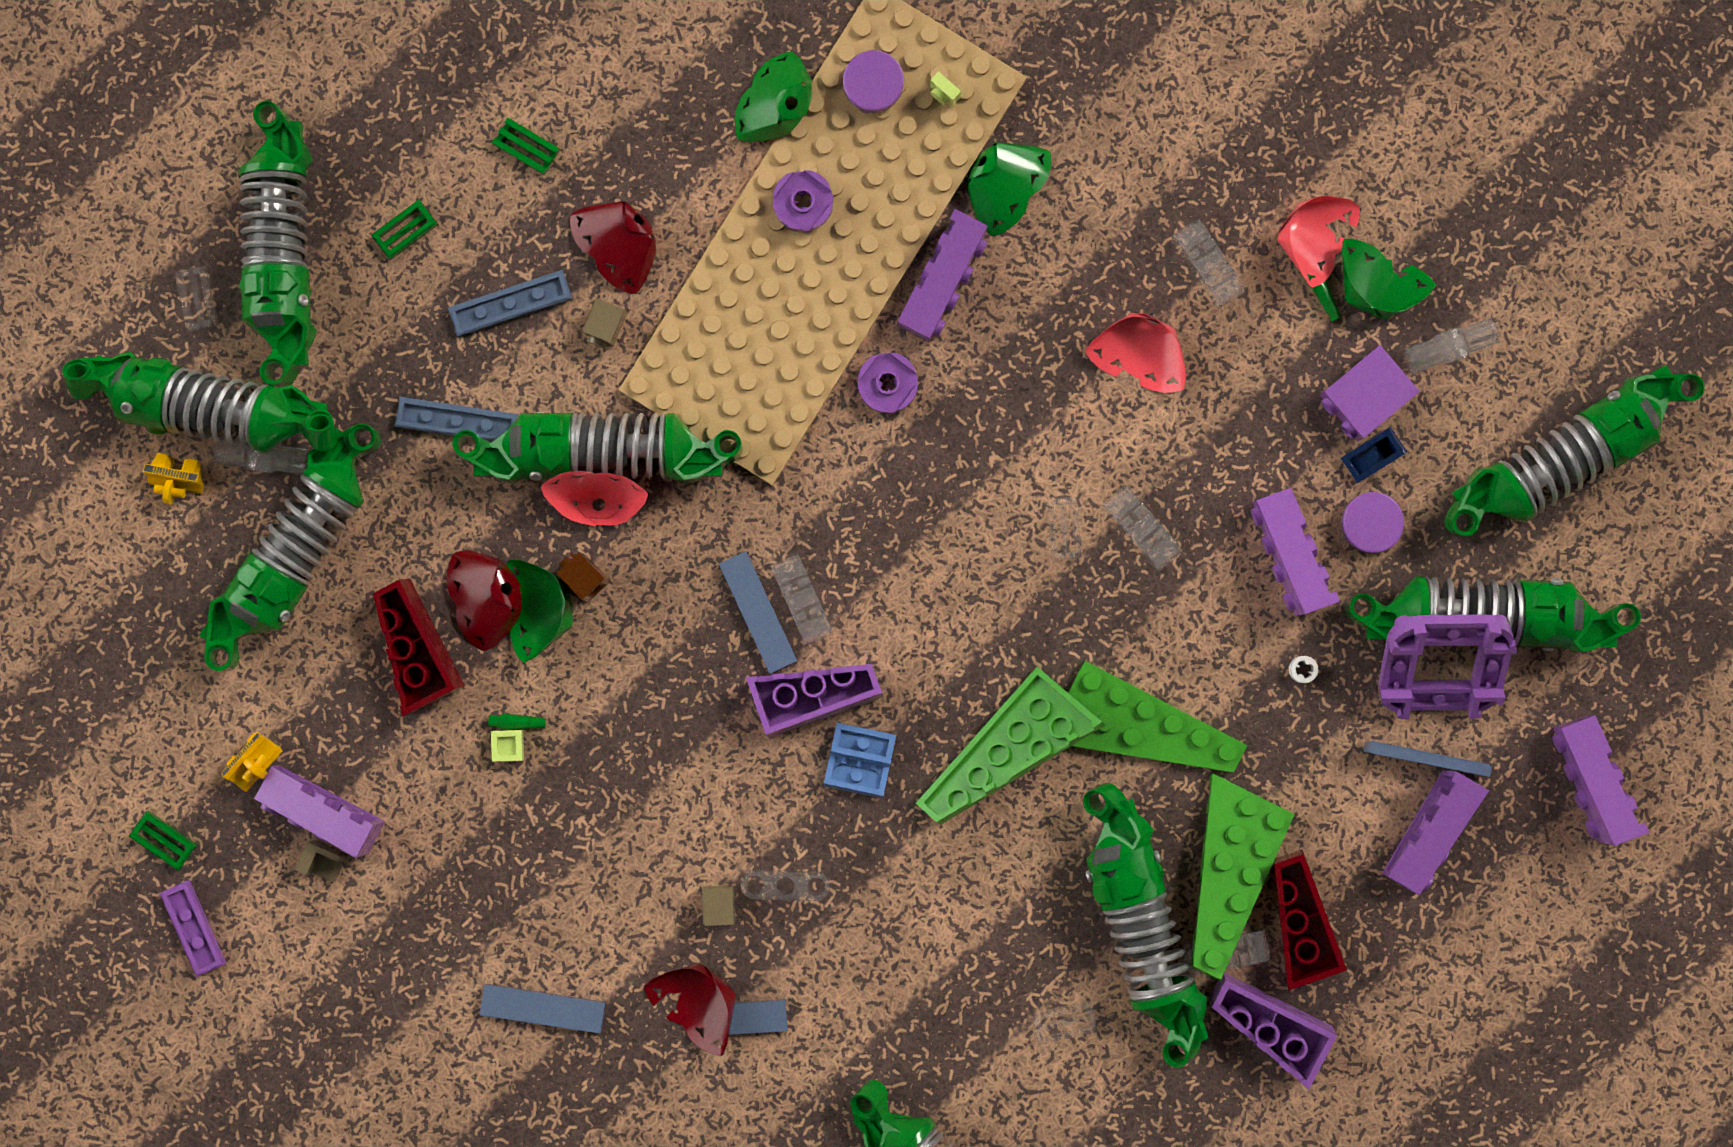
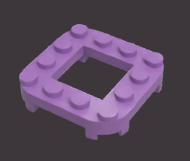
[1378,614,1517,719]

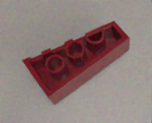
[373,578,465,717]
[1273,849,1347,991]

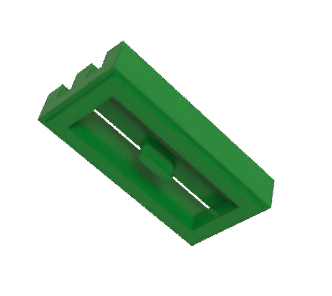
[492,117,560,175]
[371,199,438,260]
[129,811,198,871]

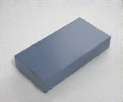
[729,999,788,1035]

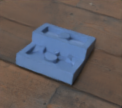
[823,723,896,799]

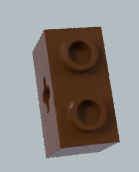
[557,552,611,602]

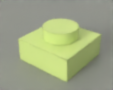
[930,71,961,107]
[491,730,524,762]

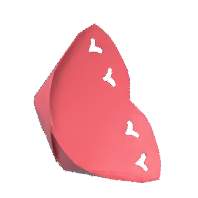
[1277,196,1360,287]
[1085,313,1187,393]
[541,471,648,526]

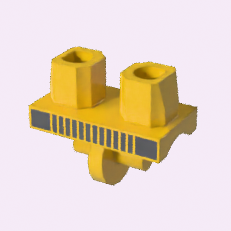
[143,453,204,505]
[221,732,282,792]

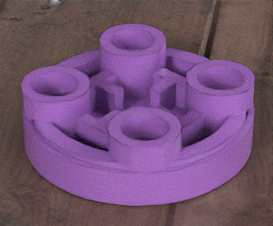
[843,50,904,113]
[1341,492,1404,553]

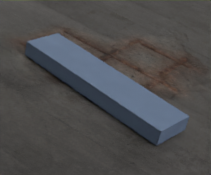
[448,270,573,337]
[395,397,519,442]
[719,551,797,674]
[1363,741,1492,777]
[480,984,606,1034]

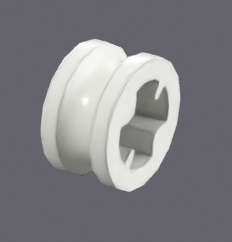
[1289,656,1318,683]

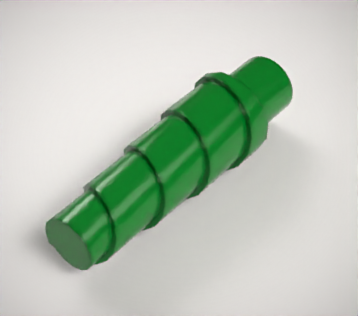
[1307,274,1341,322]
[488,713,546,730]

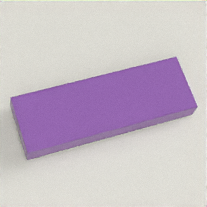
[159,880,226,977]

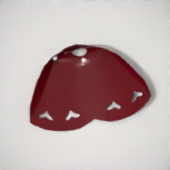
[570,201,656,294]
[446,550,522,651]
[644,964,736,1056]

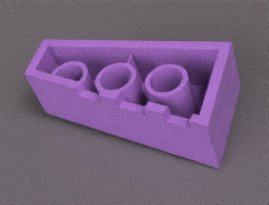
[897,209,988,342]
[1250,488,1340,616]
[746,664,884,738]
[1552,715,1649,846]
[254,765,386,858]
[1382,769,1489,895]
[1209,972,1337,1090]

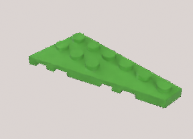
[1068,661,1248,773]
[916,667,1105,825]
[1190,773,1295,981]

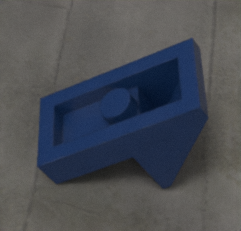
[1341,426,1407,483]

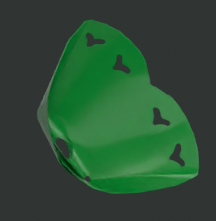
[734,52,813,142]
[968,142,1051,236]
[1342,238,1436,321]
[503,560,573,663]

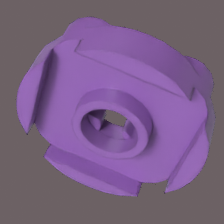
[773,170,833,233]
[858,353,918,414]

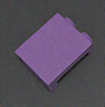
[1320,345,1420,441]

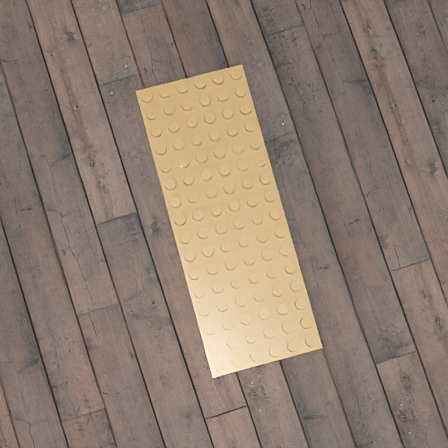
[619,0,1027,486]

